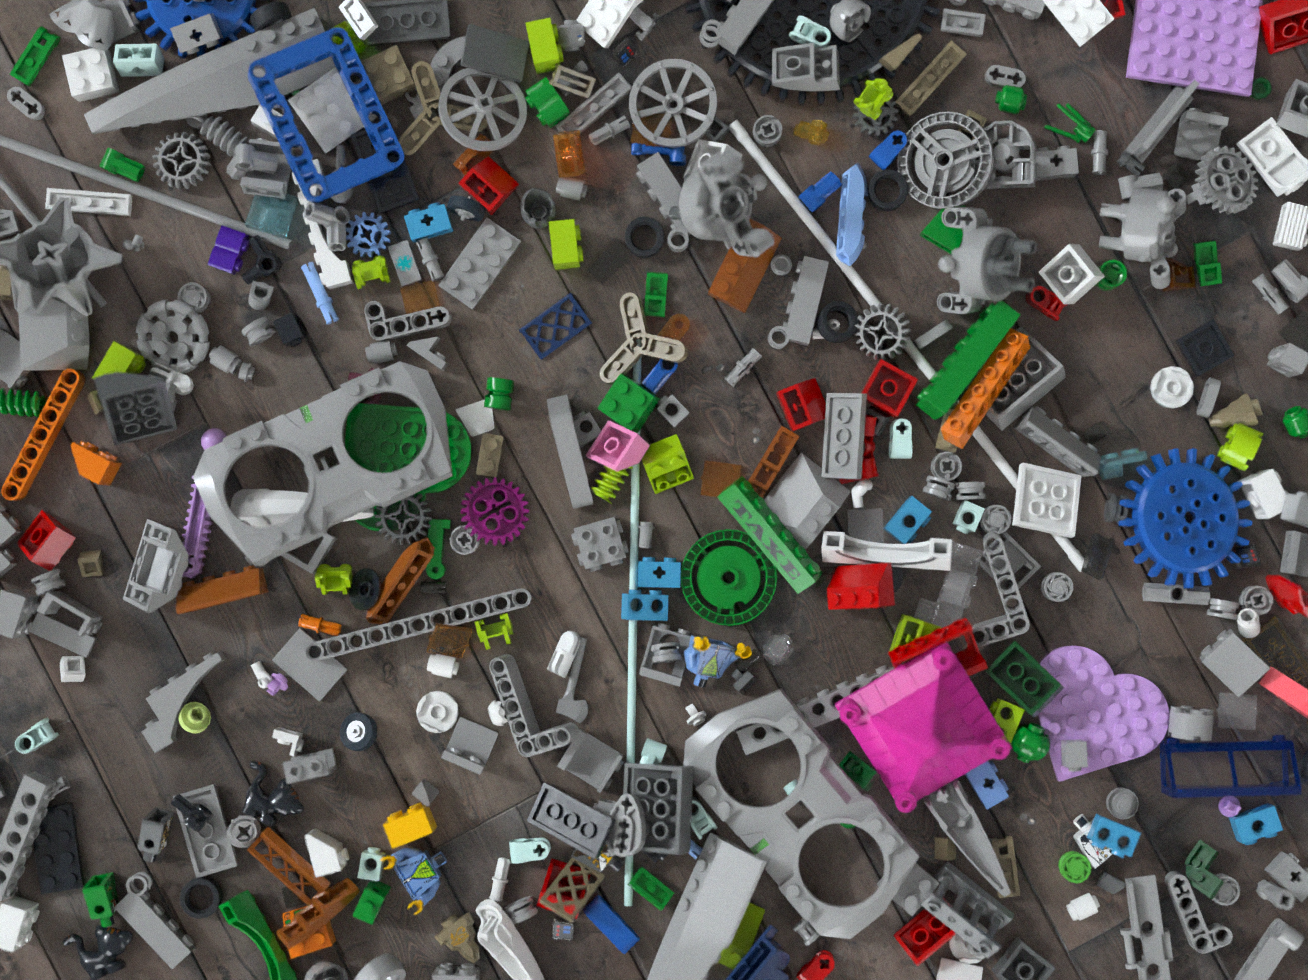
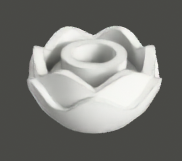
[487,700,507,726]

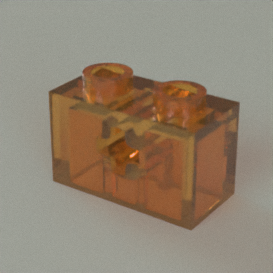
[553,130,585,178]

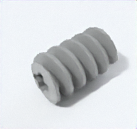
[200,116,249,157]

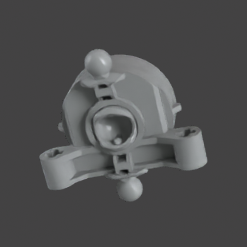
[1099,188,1187,289]

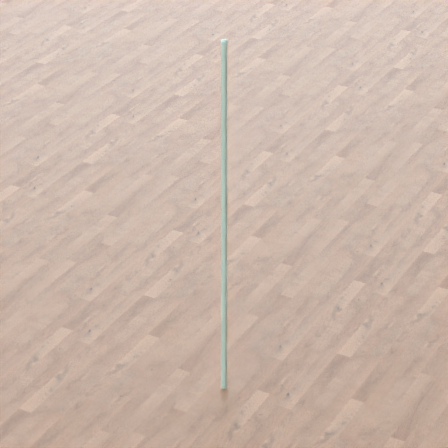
[624,339,642,906]

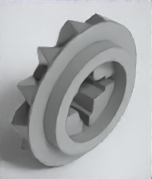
[226,815,261,848]

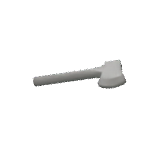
[556,637,588,723]

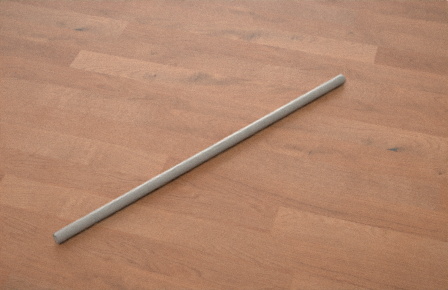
[0,135,292,250]

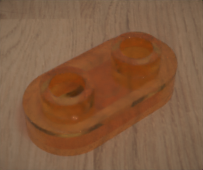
[657,314,690,341]

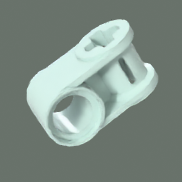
[789,16,831,48]
[889,419,913,459]
[15,717,59,753]
[691,797,718,839]
[509,837,551,864]

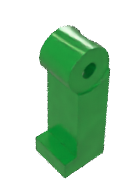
[426,519,452,579]

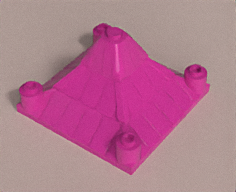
[835,642,1012,813]

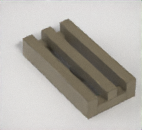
[549,64,596,99]

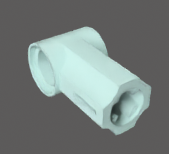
[640,738,667,764]

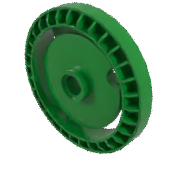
[680,529,777,626]

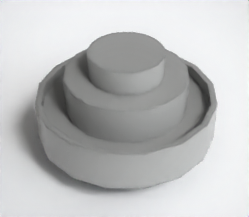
[1106,787,1139,819]

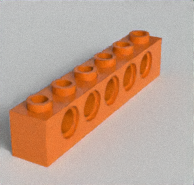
[941,328,1030,449]

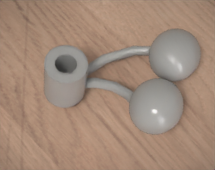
[123,235,144,252]

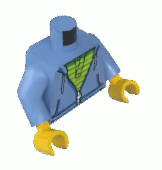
[684,635,752,688]
[380,848,447,915]

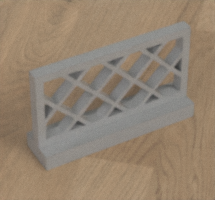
[1125,80,1200,164]

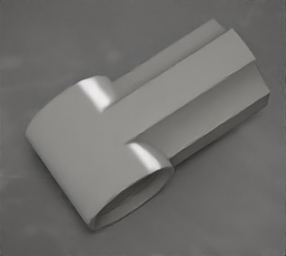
[1118,173,1163,200]
[1271,259,1308,303]

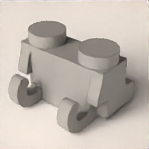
[629,1,659,41]

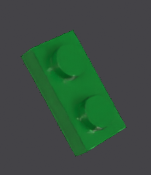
[627,867,674,911]

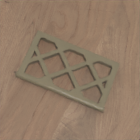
[539,857,605,922]

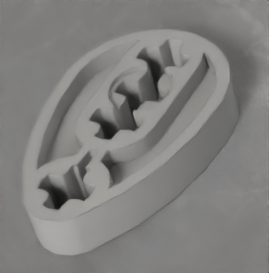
[606,794,646,857]

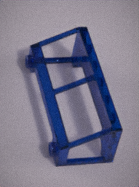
[1160,735,1302,798]

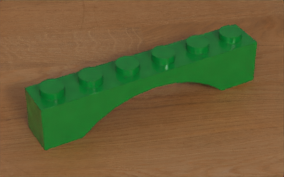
[219,889,297,980]

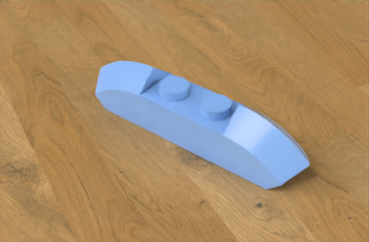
[836,163,868,266]

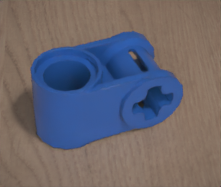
[868,130,907,170]

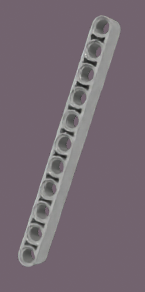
[305,589,532,661]

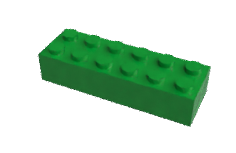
[915,300,1020,420]

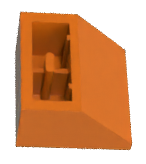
[71,441,122,486]

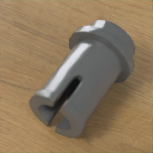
[1117,151,1145,177]

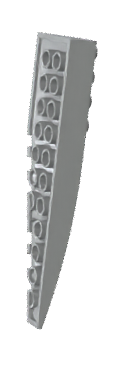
[84,8,336,134]
[647,833,766,980]

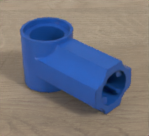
[799,171,842,213]
[641,359,678,395]

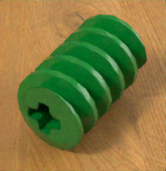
[0,388,46,418]

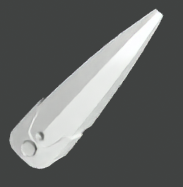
[230,489,375,528]
[476,899,545,980]

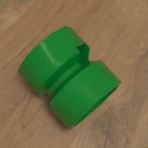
[1096,260,1127,291]
[484,377,514,410]

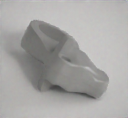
[354,953,406,980]

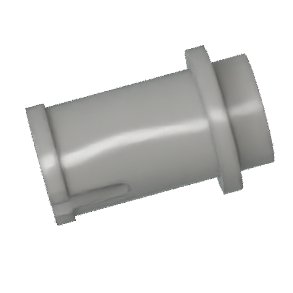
[638,522,655,548]

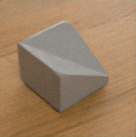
[412,779,439,806]

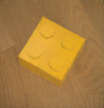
[383,802,437,849]

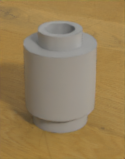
[556,176,588,201]
[365,339,398,364]
[209,345,242,374]

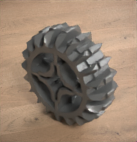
[374,494,433,546]

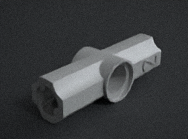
[1142,582,1210,605]

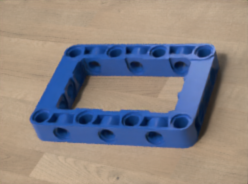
[247,27,404,203]

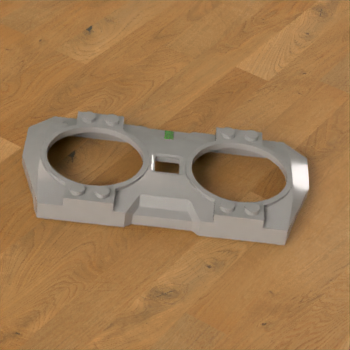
[193,361,453,566]
[683,688,920,939]

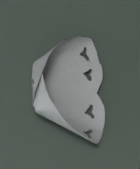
[49,0,115,51]

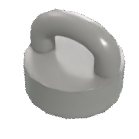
[186,115,208,129]

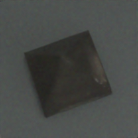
[816,566,837,588]

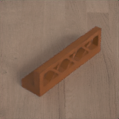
[247,827,331,906]

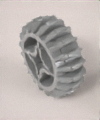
[153,132,211,189]
[854,303,911,360]

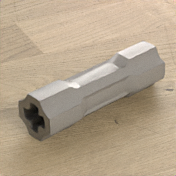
[1256,879,1295,910]

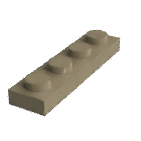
[896,40,967,118]

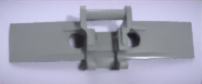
[1120,874,1173,980]

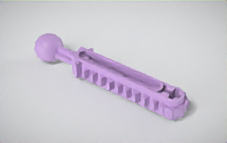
[182,428,227,578]

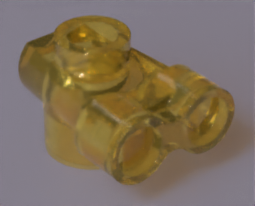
[793,120,829,145]

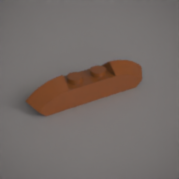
[366,537,434,625]

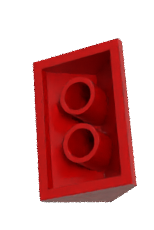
[893,898,957,966]

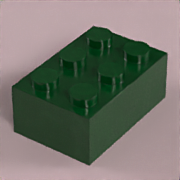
[985,641,1065,718]

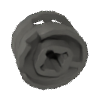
[1104,493,1128,524]

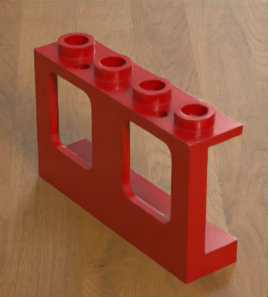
[888,618,988,676]

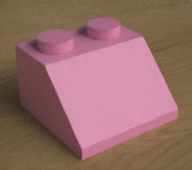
[586,420,650,472]

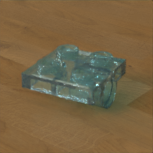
[245,194,299,238]
[1099,448,1148,480]

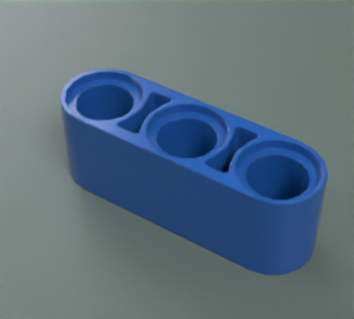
[583,895,640,954]

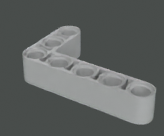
[547,394,594,509]
[972,532,1030,647]
[489,654,579,757]

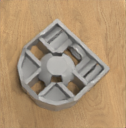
[970,121,1037,189]

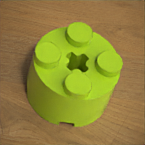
[1217,423,1263,471]

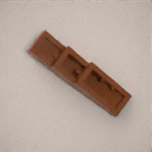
[748,425,799,498]
[277,877,360,949]

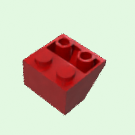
[458,156,520,216]
[776,378,826,432]

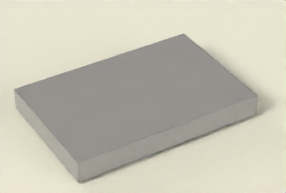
[272,628,348,702]

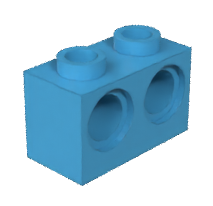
[621,590,669,621]
[1087,814,1141,858]

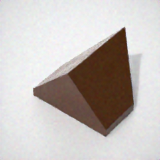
[1163,257,1196,292]

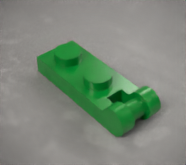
[10,26,61,87]

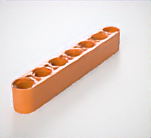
[1,369,85,501]

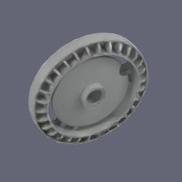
[897,112,994,209]

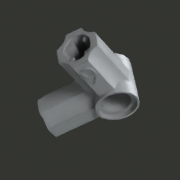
[227,144,279,180]
[304,202,350,252]

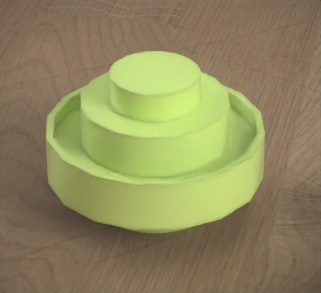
[178,702,211,734]

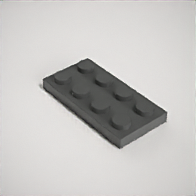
[364,0,451,47]

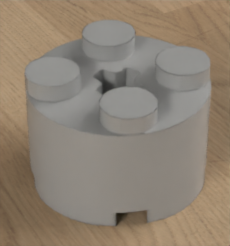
[1168,705,1214,741]

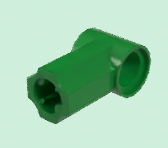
[99,147,145,183]

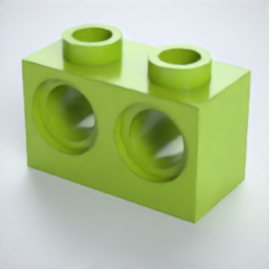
[989,698,1025,744]

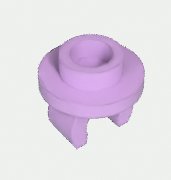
[267,673,288,696]
[1218,796,1241,817]

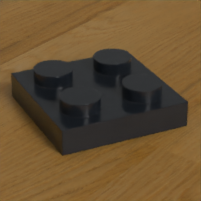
[1175,319,1235,377]

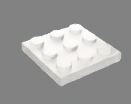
[288,67,377,153]
[1012,463,1081,538]

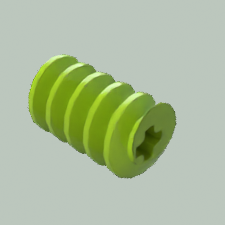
[590,466,633,504]

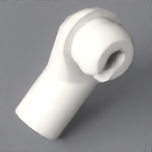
[811,319,840,339]
[851,479,873,508]
[251,661,273,689]

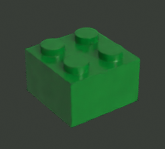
[597,373,661,433]

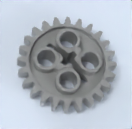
[1195,146,1258,215]

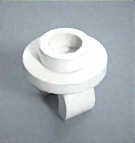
[686,703,706,726]

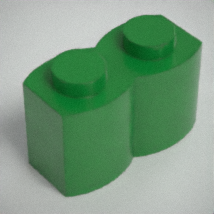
[525,77,570,128]

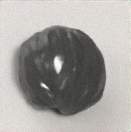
[520,187,556,228]

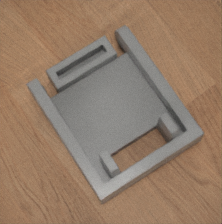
[974,531,1041,589]

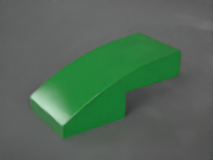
[1193,240,1222,286]
[644,271,668,317]

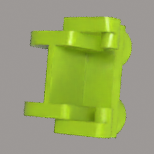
[853,78,893,120]
[352,256,391,289]
[315,564,353,595]
[475,613,513,650]

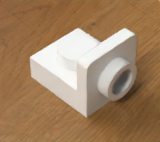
[272,727,304,756]

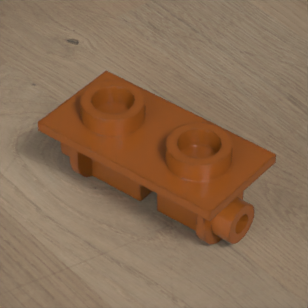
[453,134,493,175]

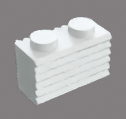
[1273,202,1308,251]

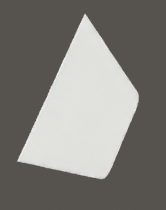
[455,400,494,436]

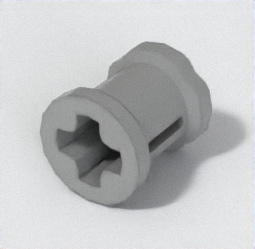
[792,918,819,946]

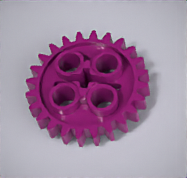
[460,477,529,546]

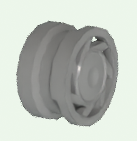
[752,115,783,147]
[178,282,211,314]
[241,316,276,347]
[930,451,962,481]
[922,476,956,501]
[955,482,986,500]
[979,505,1011,534]
[449,525,480,555]
[31,569,66,596]
[1041,572,1073,602]
[1239,586,1273,615]
[1206,598,1240,620]
[651,642,682,664]
[1211,873,1240,906]
[505,896,538,924]

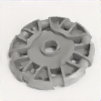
[136,299,210,374]

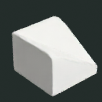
[60,656,86,682]

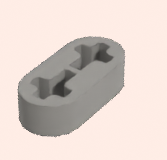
[985,65,1026,88]
[7,87,45,120]
[914,319,953,349]
[1196,377,1221,418]

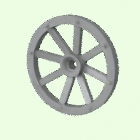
[629,59,717,148]
[438,68,527,151]

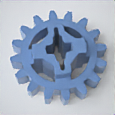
[346,212,391,259]

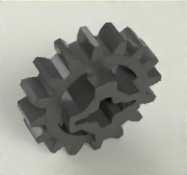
[852,101,899,137]

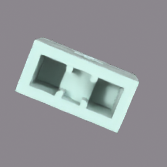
[113,44,164,77]

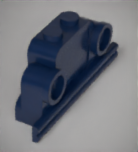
[725,924,790,980]

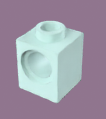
[952,500,985,534]
[357,847,385,881]

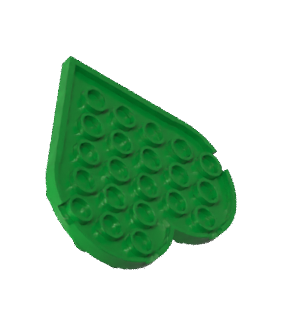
[345,403,472,531]

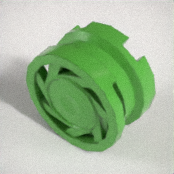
[1058,851,1091,883]

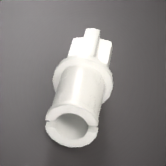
[489,857,510,901]

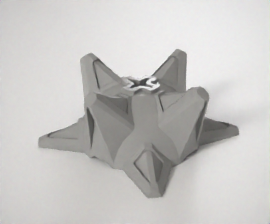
[0,197,123,316]

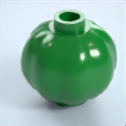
[1011,722,1050,763]

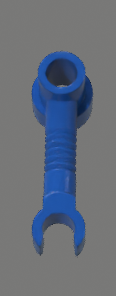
[631,143,686,166]

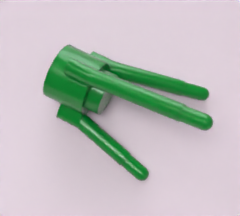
[1045,103,1095,143]

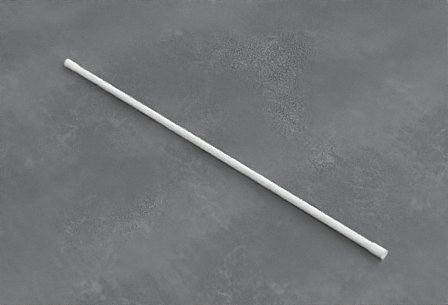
[728,120,1090,572]

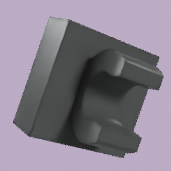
[731,669,757,695]

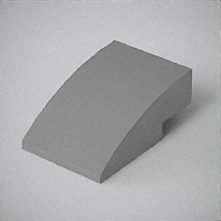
[772,43,840,91]

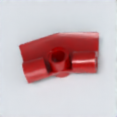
[839,415,879,484]
[1265,575,1308,618]

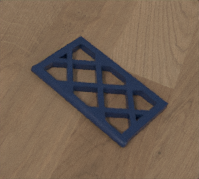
[519,293,592,360]

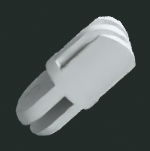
[148,362,194,395]
[547,631,581,678]

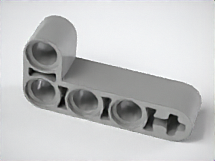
[364,301,452,342]
[1164,871,1233,954]
[1234,918,1304,980]

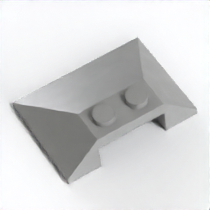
[18,297,90,371]
[764,453,851,550]
[123,519,189,613]

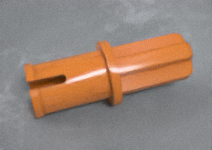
[298,614,342,636]

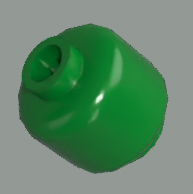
[995,85,1027,115]
[1282,406,1308,438]

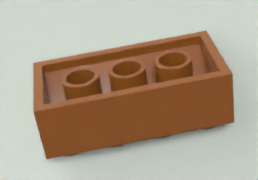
[708,219,782,313]
[176,565,269,614]

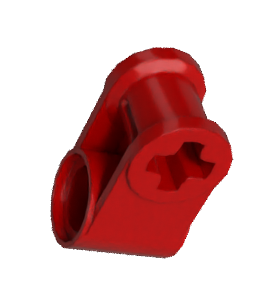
[1026,286,1068,321]
[796,950,835,980]

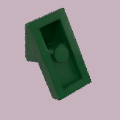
[839,751,881,792]

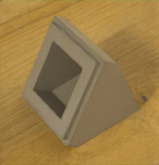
[934,837,956,861]

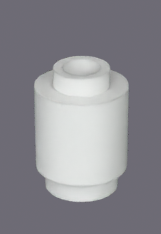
[1237,608,1261,638]
[427,653,459,678]
[1066,893,1100,921]

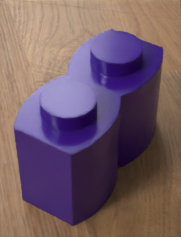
[208,225,250,275]

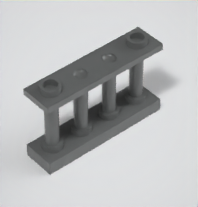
[920,861,1014,958]

